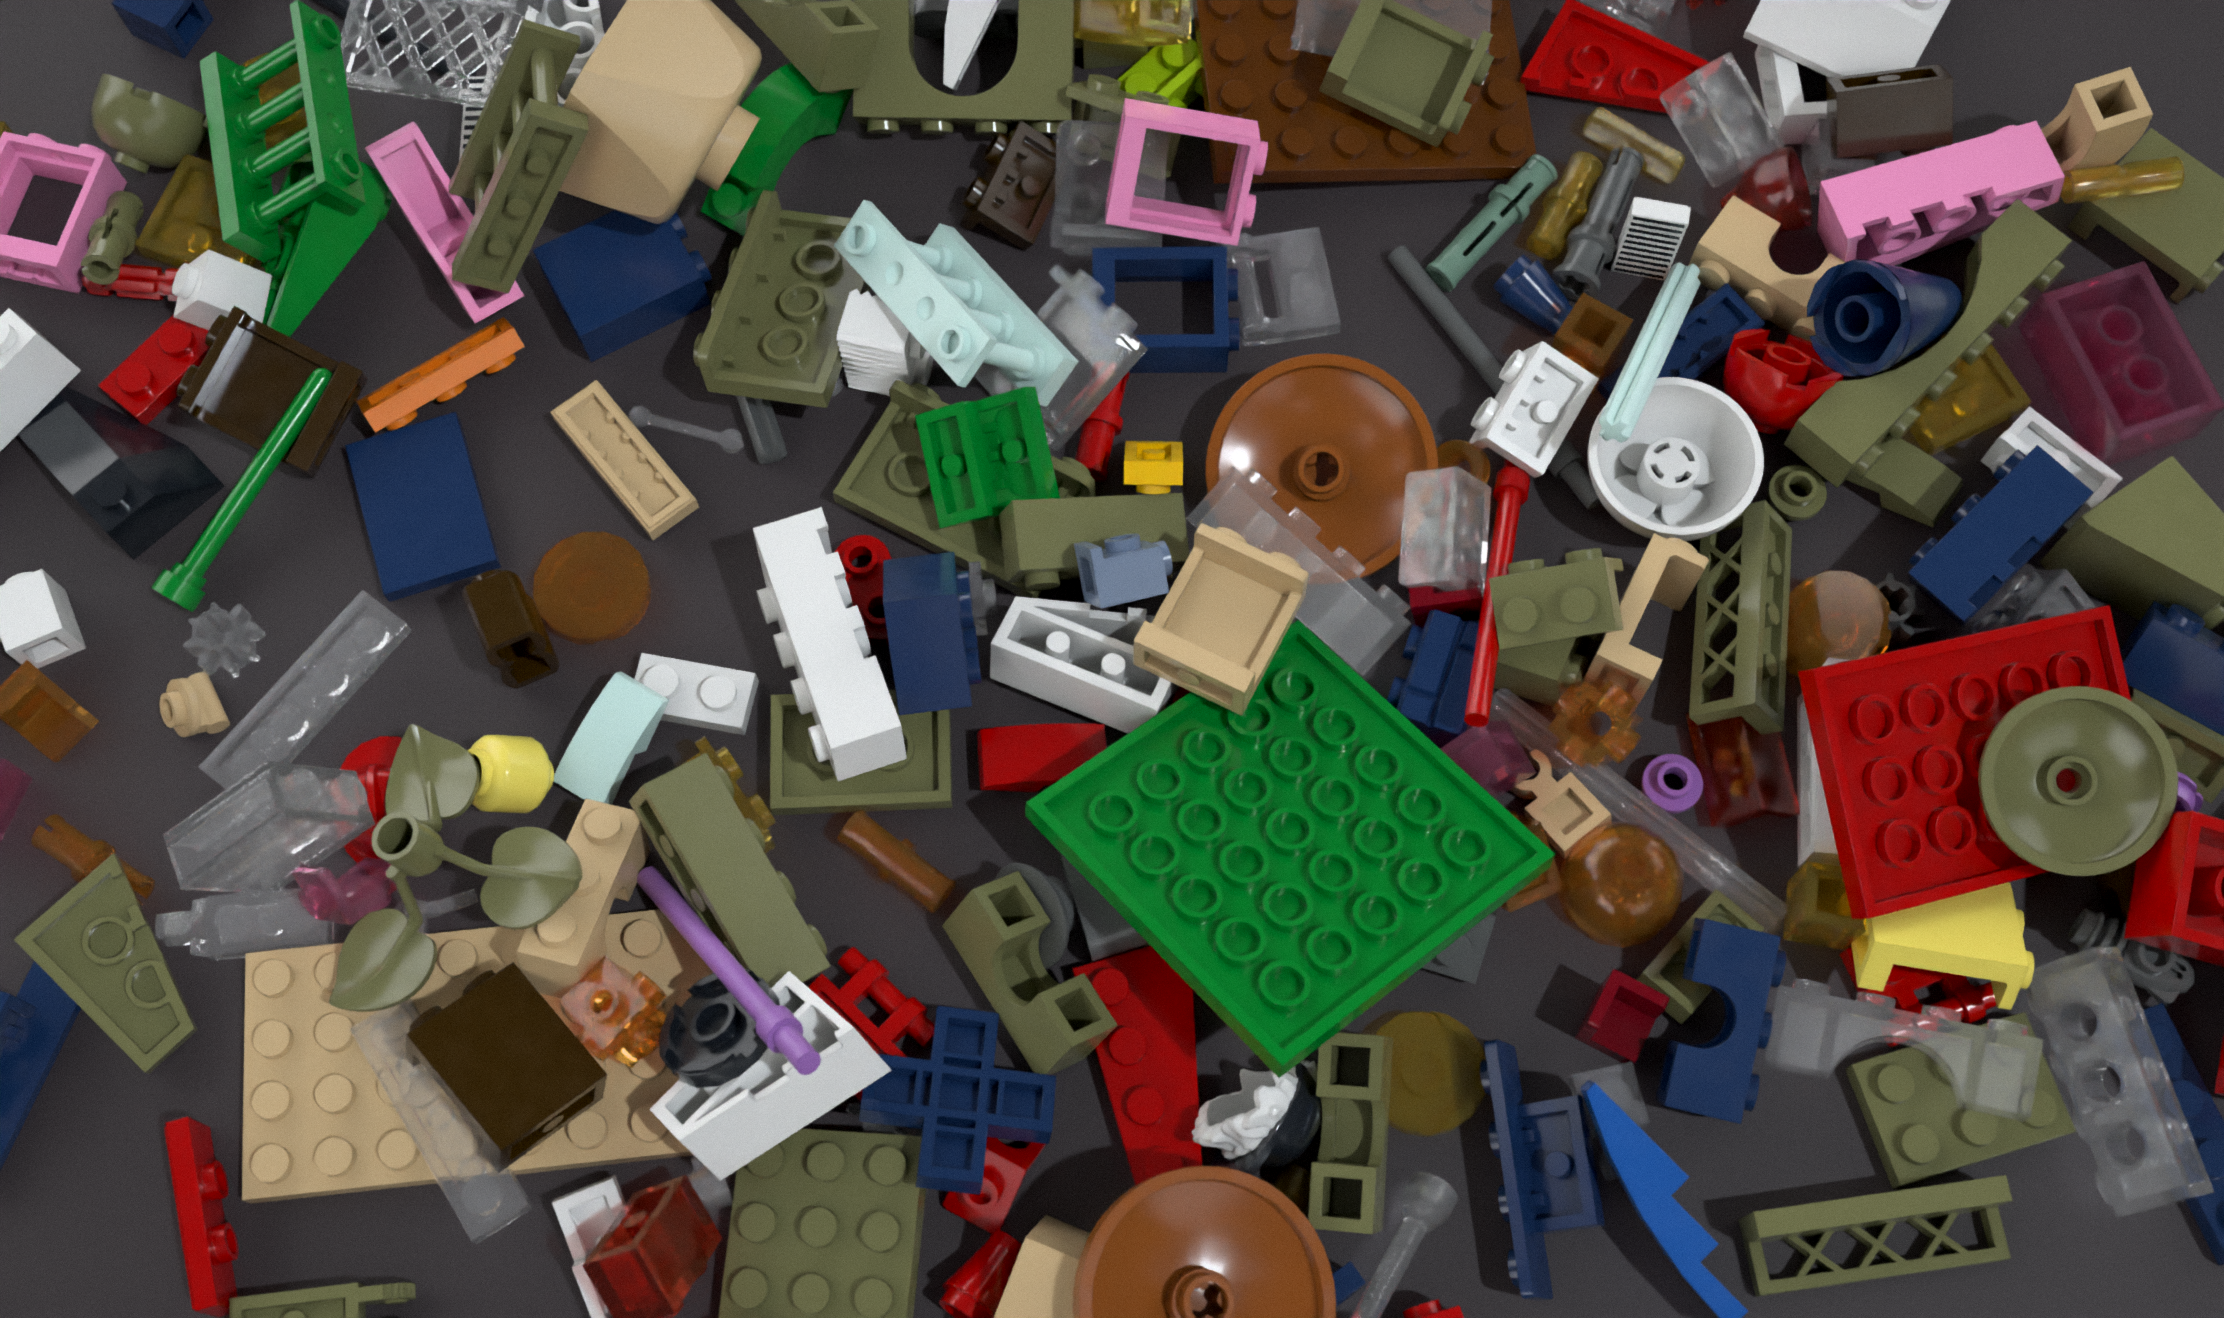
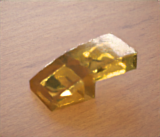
[1074,0,1192,46]

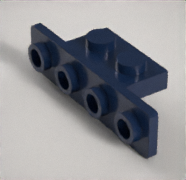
[0,961,81,1171]
[1480,1039,1605,1301]

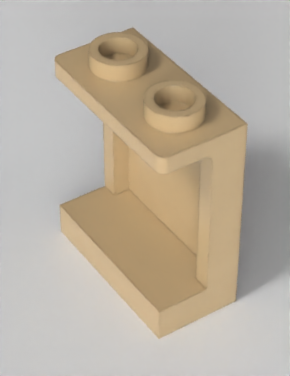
[1133,523,1309,716]
[1576,533,1709,720]

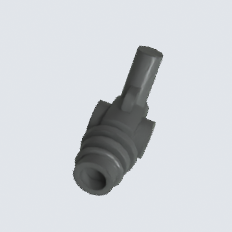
[2068,908,2195,1006]

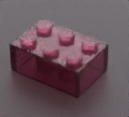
[2018,261,2224,466]

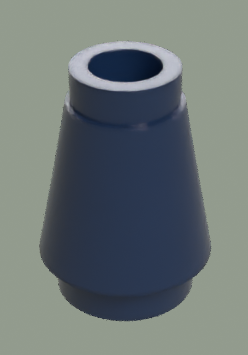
[1493,254,1577,336]

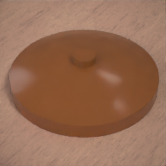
[1206,354,1438,586]
[1072,1166,1336,1318]

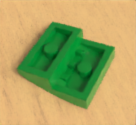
[915,387,1060,529]

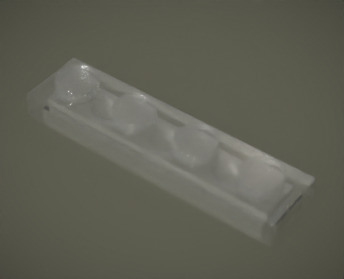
[198,590,412,808]
[350,998,534,1244]

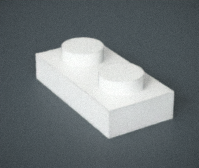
[635,653,759,735]

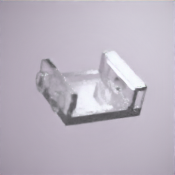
[974,264,1148,451]

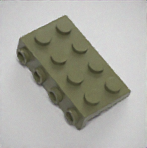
[693,190,871,408]
[833,380,1096,598]

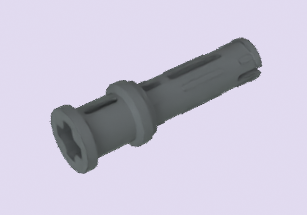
[1551,146,1644,302]

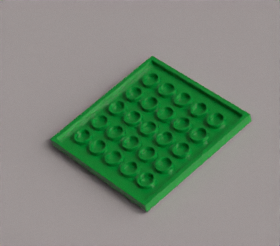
[1025,620,1555,1078]

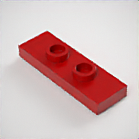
[164,1116,239,1317]

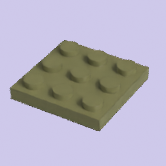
[719,1129,926,1318]

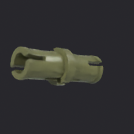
[81,191,144,285]

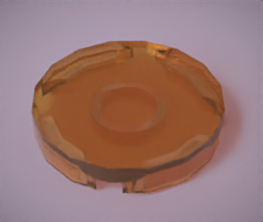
[533,531,651,645]
[1786,570,1892,678]

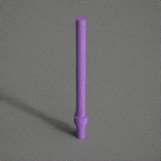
[637,866,821,1075]

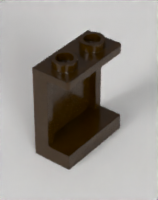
[177,306,368,478]
[405,962,607,1174]

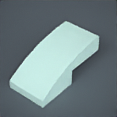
[554,671,669,805]

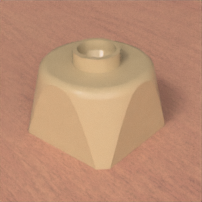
[559,0,762,224]

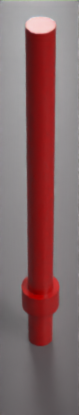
[1464,459,1530,727]

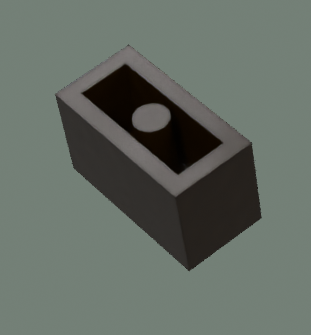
[1826,64,1953,163]

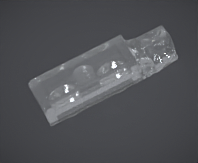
[155,885,335,961]

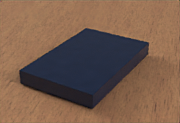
[345,411,501,602]

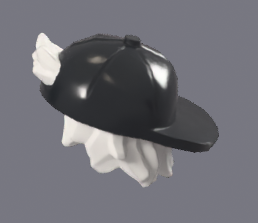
[1192,1059,1321,1176]

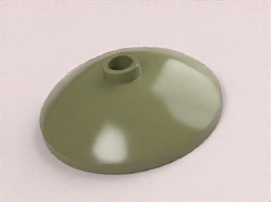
[1978,686,2178,876]

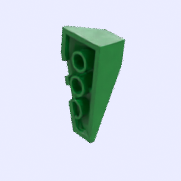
[260,152,392,337]

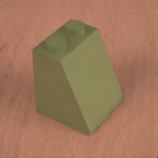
[2040,456,2224,630]

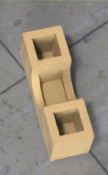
[1688,195,1845,342]
[516,799,650,1004]

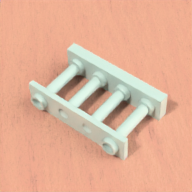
[834,200,1079,406]

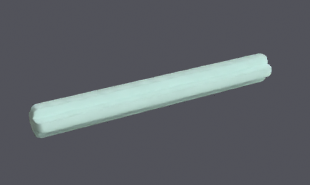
[1598,262,1700,443]

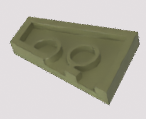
[14,853,198,1074]

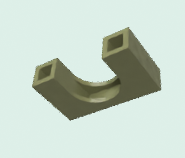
[853,0,1076,137]

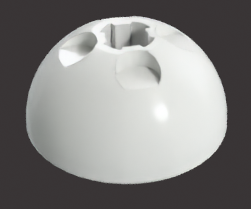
[1587,377,1764,541]

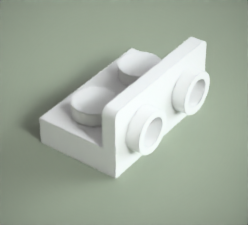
[1468,341,1599,478]

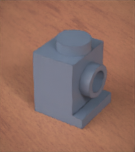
[1074,533,1173,609]

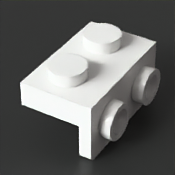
[1981,406,2123,530]

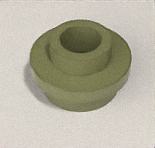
[1767,465,1827,521]

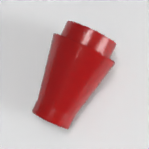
[939,1230,1022,1318]

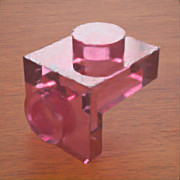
[292,857,408,925]

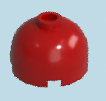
[1723,329,1844,434]

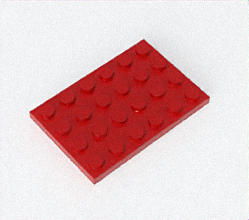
[1798,605,2131,919]

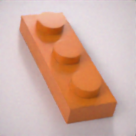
[356,317,525,433]

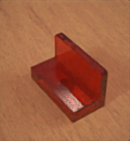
[1685,695,1800,829]

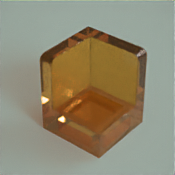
[0,660,99,762]

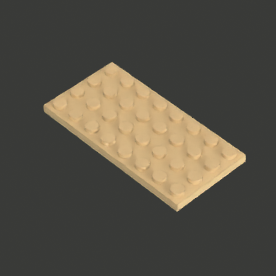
[242,909,713,1204]

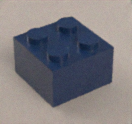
[883,552,982,715]

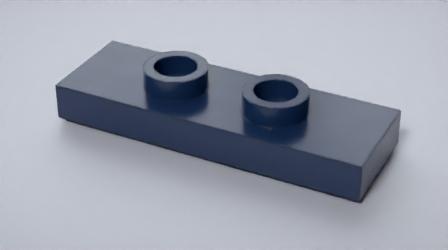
[1597,283,1765,401]

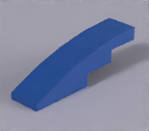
[1580,1079,1748,1318]

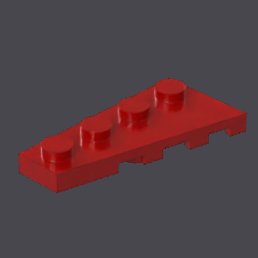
[1072,946,1202,1186]

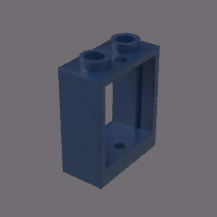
[1092,246,1240,373]

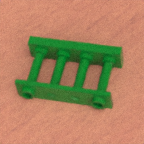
[199,0,366,263]

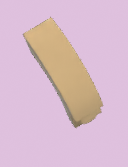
[2041,67,2153,196]

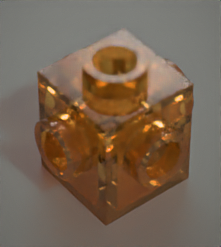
[1547,679,1644,768]
[559,955,667,1069]

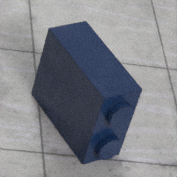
[532,210,712,362]

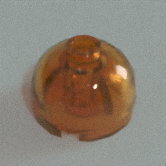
[1557,821,1684,948]

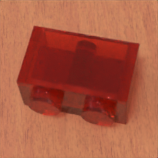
[582,1175,722,1318]

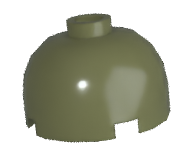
[91,73,208,174]

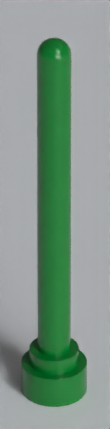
[151,368,333,612]

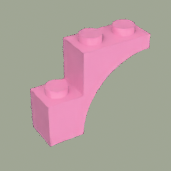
[364,121,524,323]

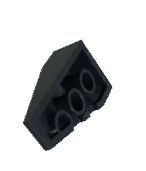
[18,386,225,560]

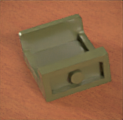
[1319,0,1495,148]
[2067,128,2224,304]

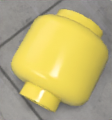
[467,735,554,813]

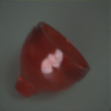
[1720,147,1813,232]

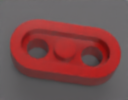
[835,535,892,647]

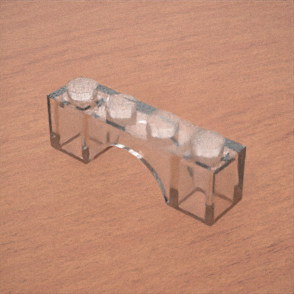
[1764,979,2043,1122]

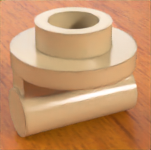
[159,672,230,737]

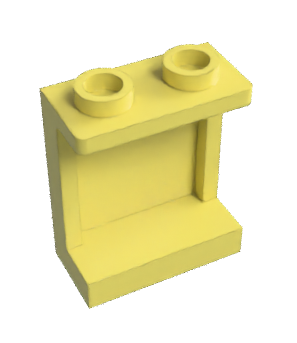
[1846,882,2034,1010]

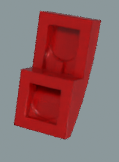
[977,723,1106,792]

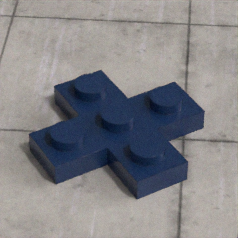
[858,1006,1056,1195]

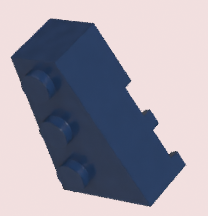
[1908,445,2094,628]

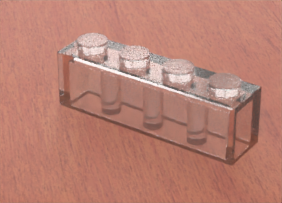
[1186,466,1411,678]

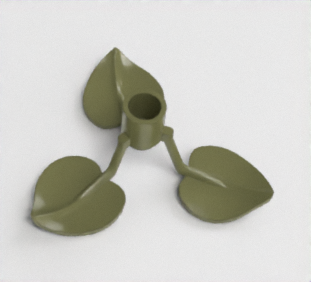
[329,724,582,1012]

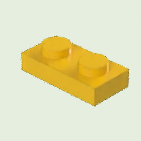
[1124,441,1183,494]

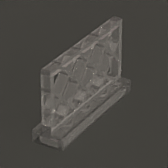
[340,0,545,107]

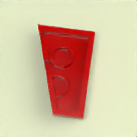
[1520,0,1714,116]

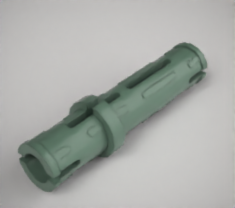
[1425,154,1558,292]

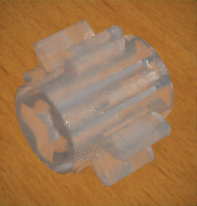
[183,602,265,677]

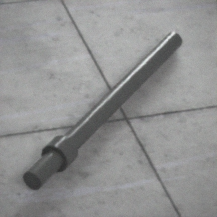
[1388,245,1601,510]

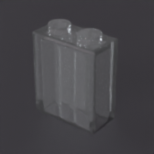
[163,761,375,894]

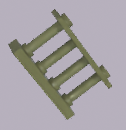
[448,19,589,294]

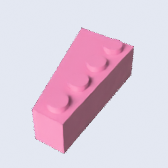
[1817,121,2065,266]

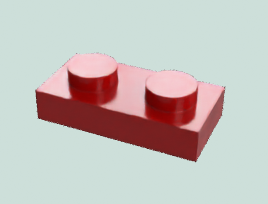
[98,314,210,425]

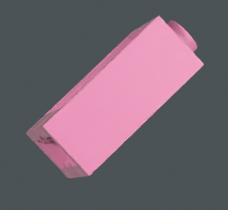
[1105,98,1268,246]
[0,131,127,294]

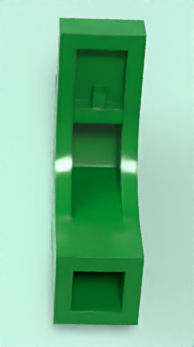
[701,62,853,236]

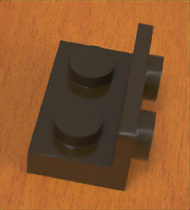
[959,121,1076,251]

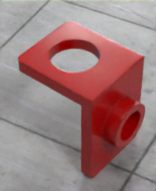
[943,1137,1046,1234]

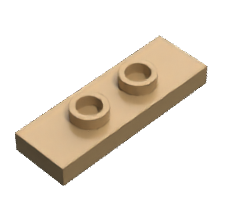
[550,380,699,540]

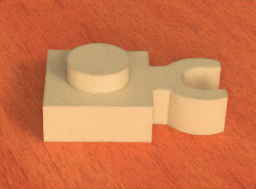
[1505,749,1612,859]

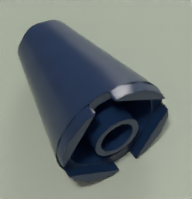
[1807,259,1964,376]

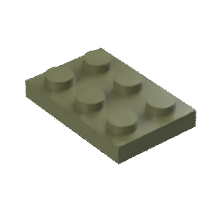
[770,690,953,816]
[1845,1012,2076,1189]

